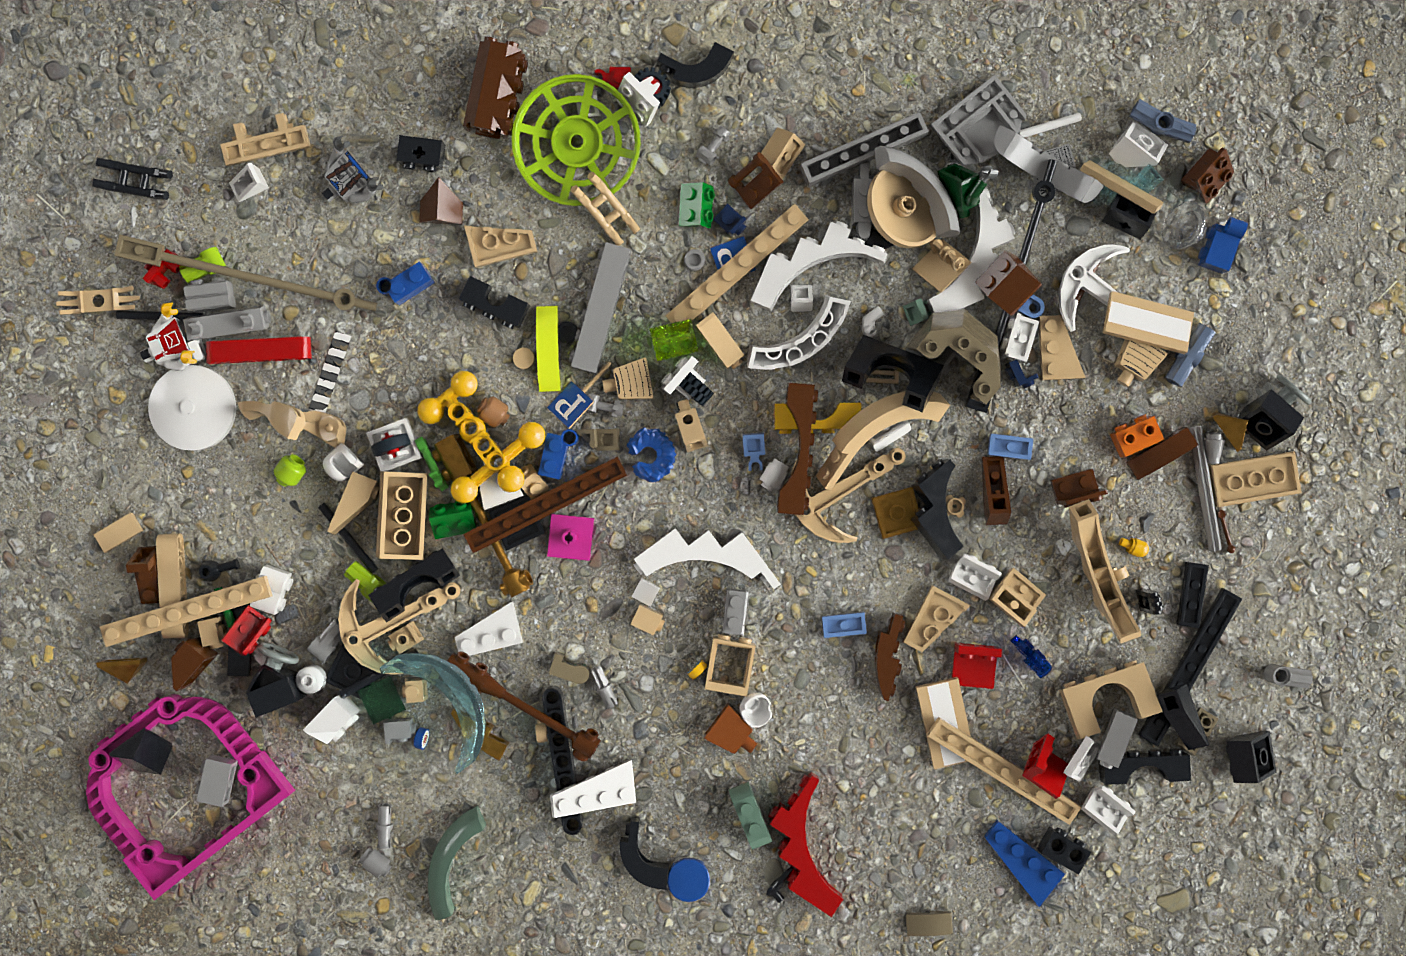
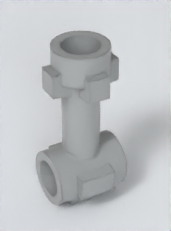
[696,126,730,166]
[586,393,624,418]

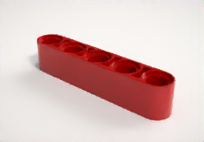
[205,337,312,364]

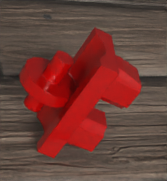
[142,249,181,289]

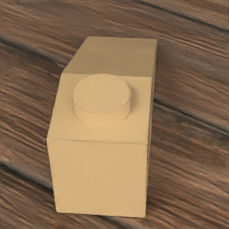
[327,471,379,535]

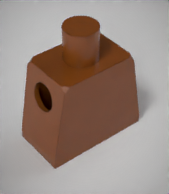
[704,702,758,754]

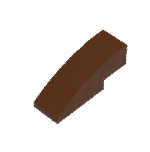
[1126,427,1199,480]

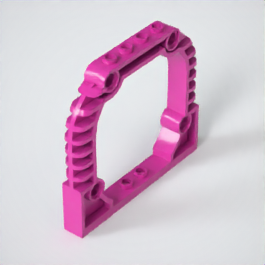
[86,694,295,900]

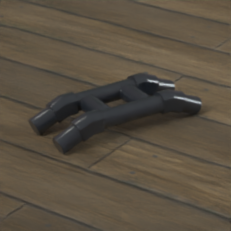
[92,157,173,200]

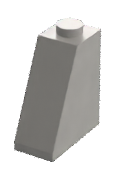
[1096,707,1138,769]

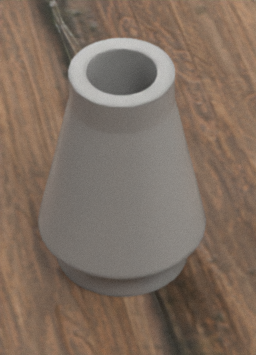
[1204,432,1226,464]

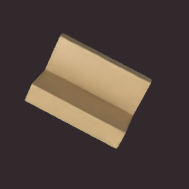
[761,127,805,180]

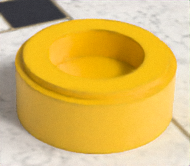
[687,659,707,680]

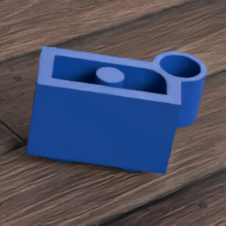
[1198,217,1248,274]
[376,261,435,306]
[538,429,579,480]

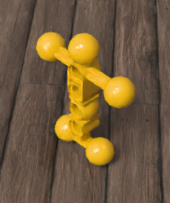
[417,371,545,503]

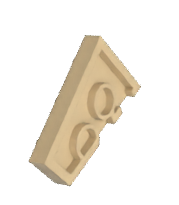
[464,225,538,268]
[1038,315,1085,381]
[902,585,971,652]

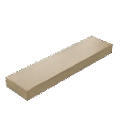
[1080,160,1164,213]

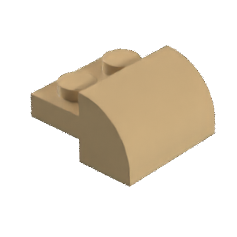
[989,568,1046,627]

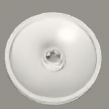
[148,365,236,451]

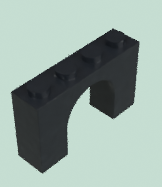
[841,335,944,413]

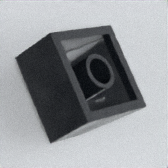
[1226,731,1277,783]

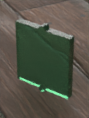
[357,676,406,725]

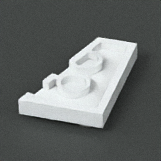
[455,601,523,656]

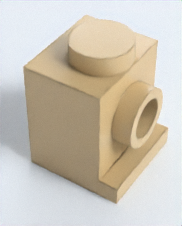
[197,615,227,649]
[388,621,424,654]
[402,677,428,703]

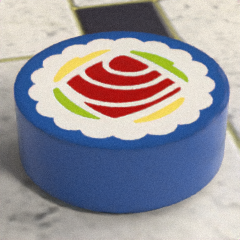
[414,727,429,750]

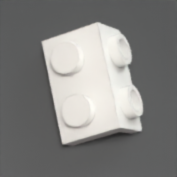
[1000,313,1039,363]
[948,554,1002,601]
[1081,785,1135,835]

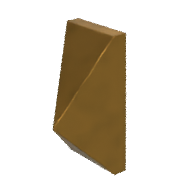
[1212,412,1248,452]
[96,657,147,684]

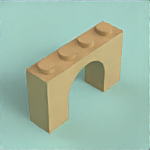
[1059,660,1163,739]

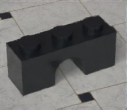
[459,276,530,330]

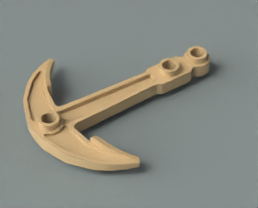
[790,448,906,543]
[338,579,460,674]

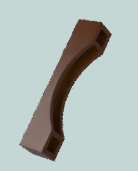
[777,383,818,515]

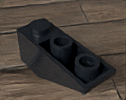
[1157,684,1209,750]

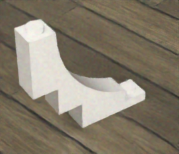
[633,528,780,589]

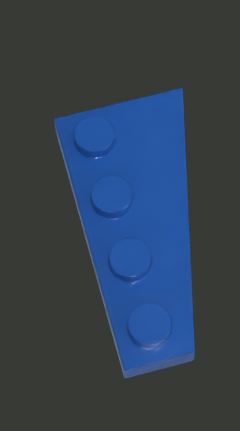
[984,820,1065,907]

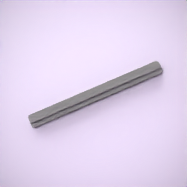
[1189,426,1221,552]

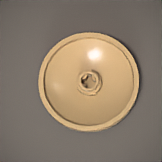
[867,170,936,248]

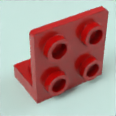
[951,642,1002,689]
[1022,733,1068,799]

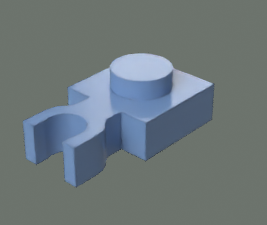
[742,433,765,471]

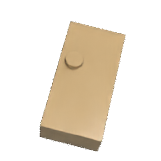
[376,471,427,560]

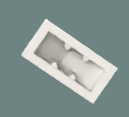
[229,163,269,202]

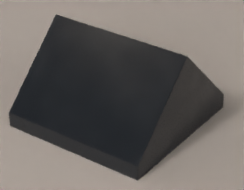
[109,728,173,775]

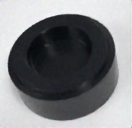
[558,321,578,343]

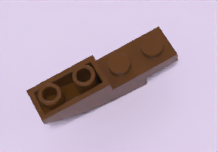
[875,612,905,701]

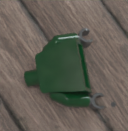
[937,153,999,218]

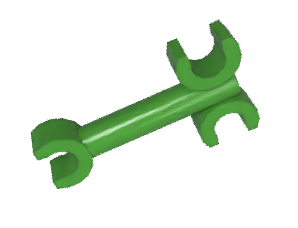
[415,437,450,491]

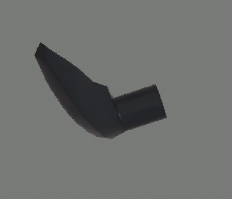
[766,866,794,903]

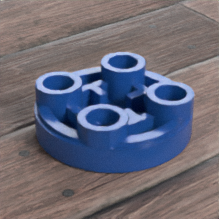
[667,858,710,902]

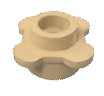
[946,495,966,518]

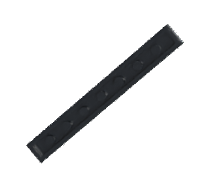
[1138,588,1242,746]

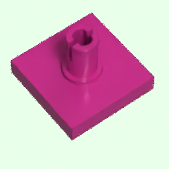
[547,514,594,561]

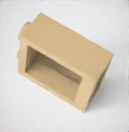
[704,634,756,697]

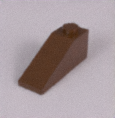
[982,456,1011,525]

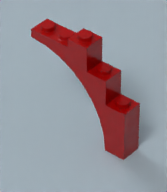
[768,772,844,917]

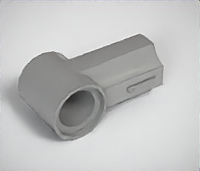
[307,618,342,664]
[1264,664,1313,689]

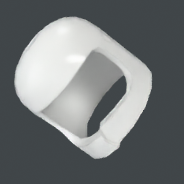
[323,443,364,481]

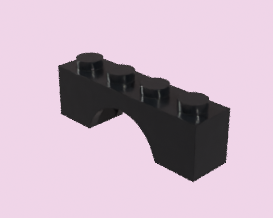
[368,548,460,623]
[1099,748,1191,785]

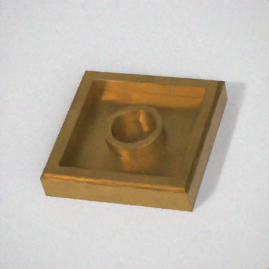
[871,487,918,539]

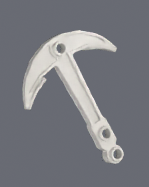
[1058,245,1129,332]

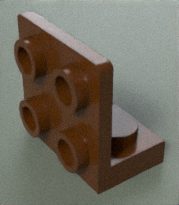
[1050,469,1108,508]

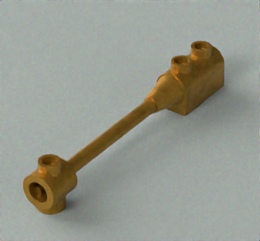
[432,433,533,598]

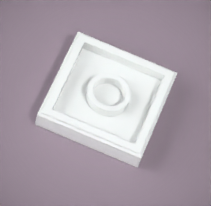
[1063,736,1100,781]

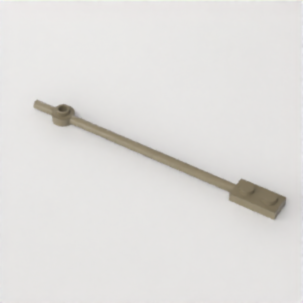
[114,234,378,311]

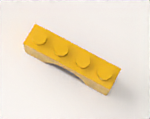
[774,403,861,434]

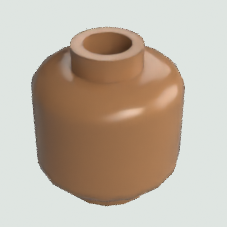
[476,396,510,428]

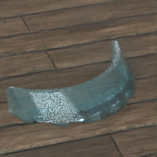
[379,653,486,776]

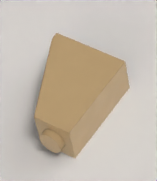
[696,312,744,370]

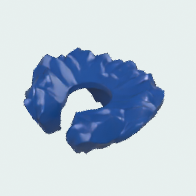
[627,427,677,483]

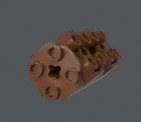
[463,37,528,139]

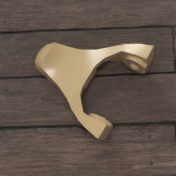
[237,401,346,448]

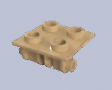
[912,238,972,293]

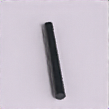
[116,310,204,321]
[318,503,379,574]
[339,648,420,699]

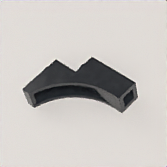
[911,459,964,560]

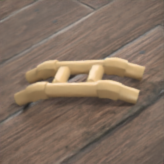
[570,172,641,246]

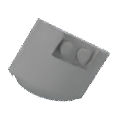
[930,75,1027,166]

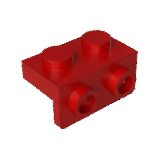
[220,605,272,656]

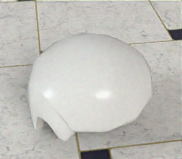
[739,693,772,728]

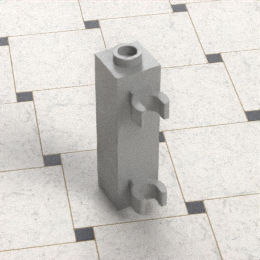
[183,305,271,341]

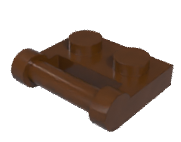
[728,152,783,209]

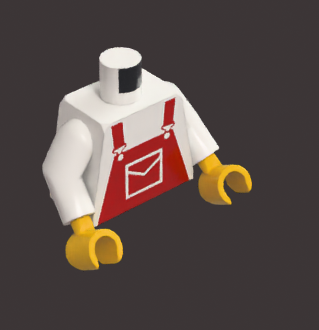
[140,302,197,371]

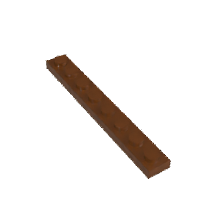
[463,456,627,553]

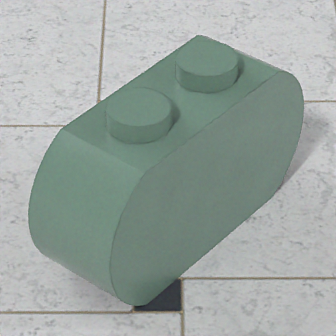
[728,782,773,850]

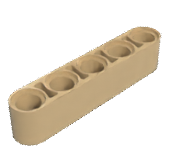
[156,533,189,639]

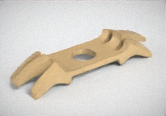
[56,286,140,315]

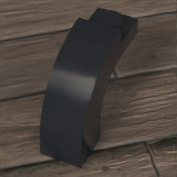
[657,42,734,88]
[620,817,669,890]

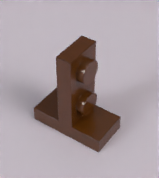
[126,546,159,604]

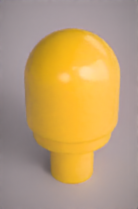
[1119,537,1149,557]

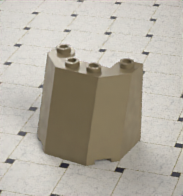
[906,309,1001,404]

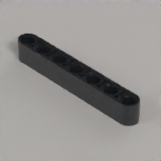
[542,686,583,835]

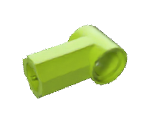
[179,247,227,284]
[343,561,386,603]

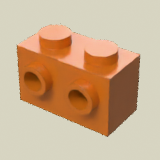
[1110,414,1165,457]

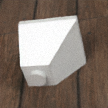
[1109,120,1168,167]

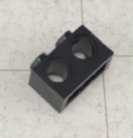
[1037,827,1091,875]

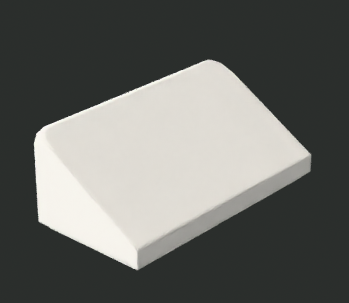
[868,420,911,452]

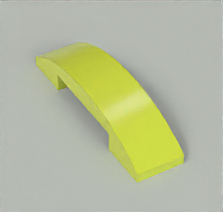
[536,306,561,392]

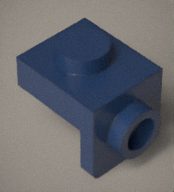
[1005,359,1039,389]

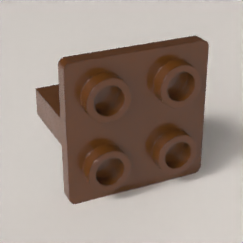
[1181,147,1234,204]

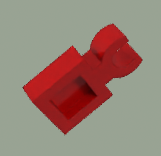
[594,67,631,90]

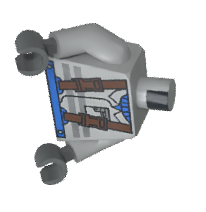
[321,135,384,203]

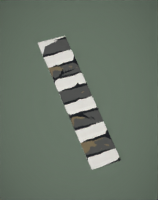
[309,331,351,413]

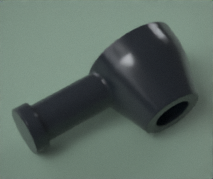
[199,558,240,582]

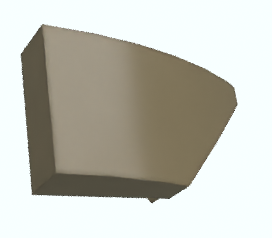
[577,429,620,451]

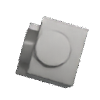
[384,717,418,744]

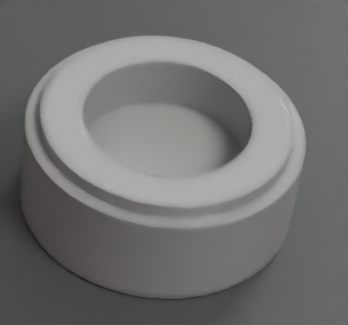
[684,249,705,272]

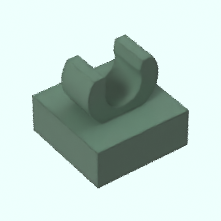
[903,298,932,326]

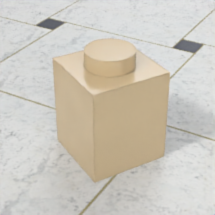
[630,603,665,635]

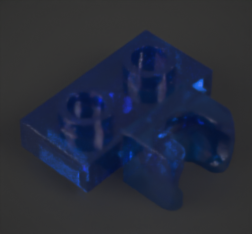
[1010,635,1053,679]

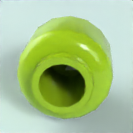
[273,454,306,487]

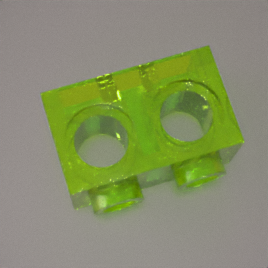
[649,319,699,361]

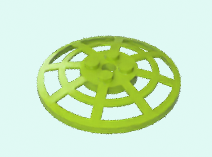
[511,74,641,206]

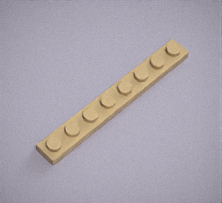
[665,204,809,332]
[100,576,273,647]
[927,716,1082,825]

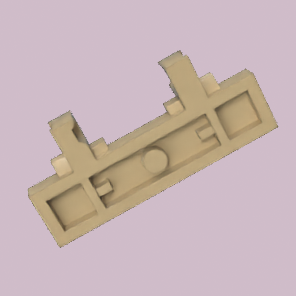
[220,113,311,166]

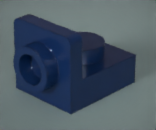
[713,204,747,238]

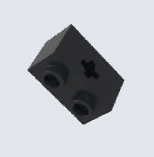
[396,135,446,173]
[1102,193,1157,240]

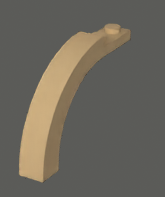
[816,391,950,490]

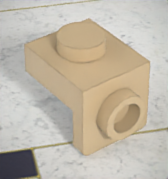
[520,463,550,500]

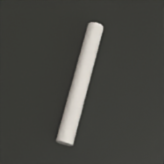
[1018,112,1082,138]

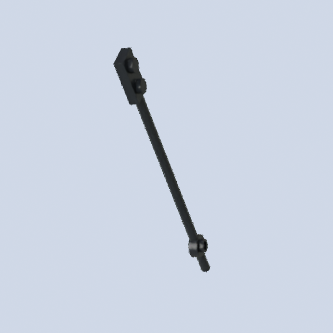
[965,159,1058,413]

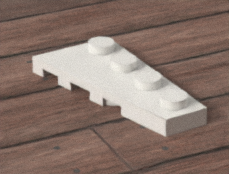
[550,759,636,818]

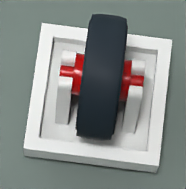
[366,418,423,471]

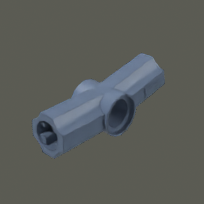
[1129,99,1197,143]
[1164,323,1216,387]

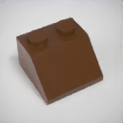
[975,250,1042,316]
[171,637,219,692]

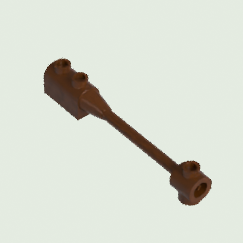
[439,651,601,761]

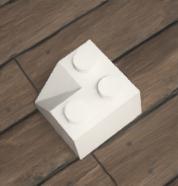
[303,694,361,744]

